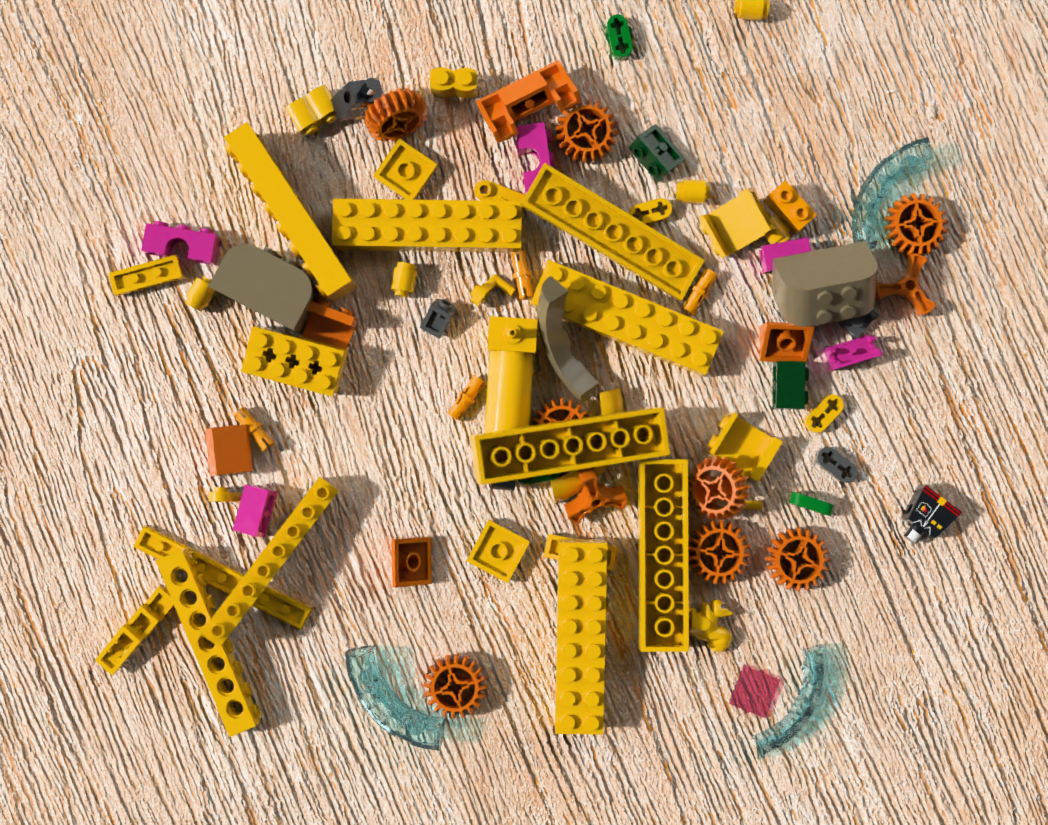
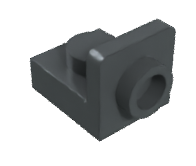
[420,298,457,339]
[838,306,879,339]

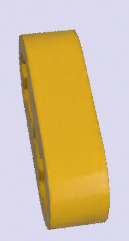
[628,198,672,225]
[804,394,844,433]

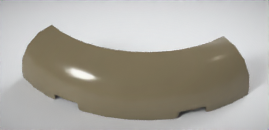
[537,276,599,402]

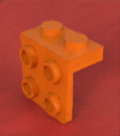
[301,299,358,349]

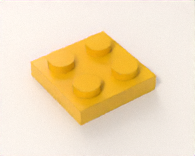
[373,138,438,200]
[466,519,530,583]

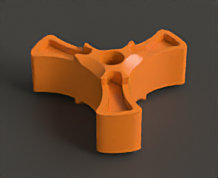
[875,253,936,316]
[564,467,628,524]

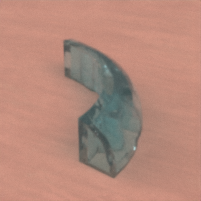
[852,137,934,249]
[751,643,828,760]
[345,646,445,751]

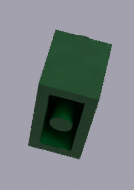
[772,361,809,410]

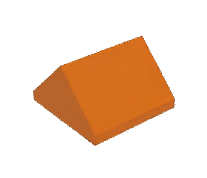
[759,322,814,362]
[205,424,253,477]
[392,537,432,588]

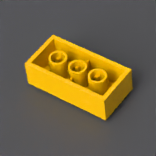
[241,325,349,397]

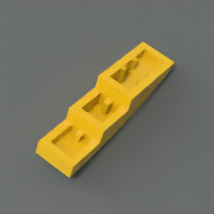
[95,584,174,676]

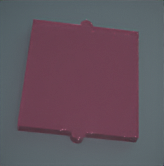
[729,665,780,718]

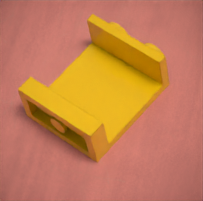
[699,188,776,258]
[706,412,783,482]

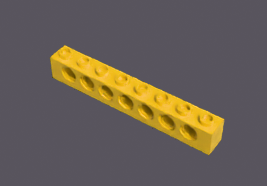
[200,477,339,648]
[156,547,261,737]

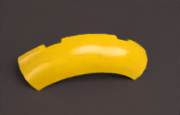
[550,388,624,503]

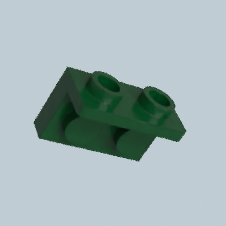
[629,124,686,182]

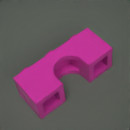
[517,122,555,193]
[141,221,221,266]

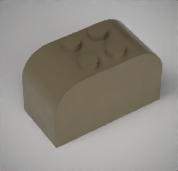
[772,241,878,327]
[208,244,319,335]

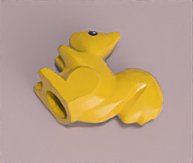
[689,599,733,653]

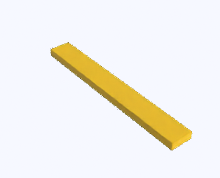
[133,525,313,630]

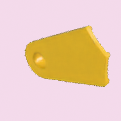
[474,180,525,212]

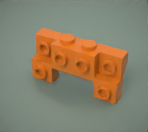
[475,60,582,144]

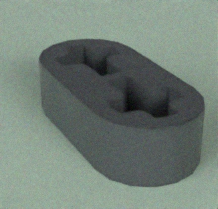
[815,447,857,483]

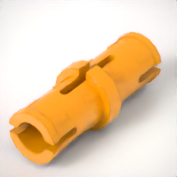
[510,251,534,300]
[681,269,718,316]
[447,375,486,421]
[234,407,275,452]

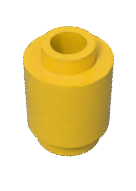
[734,0,770,21]
[676,180,710,204]
[764,213,791,244]
[391,262,417,298]
[185,276,216,312]

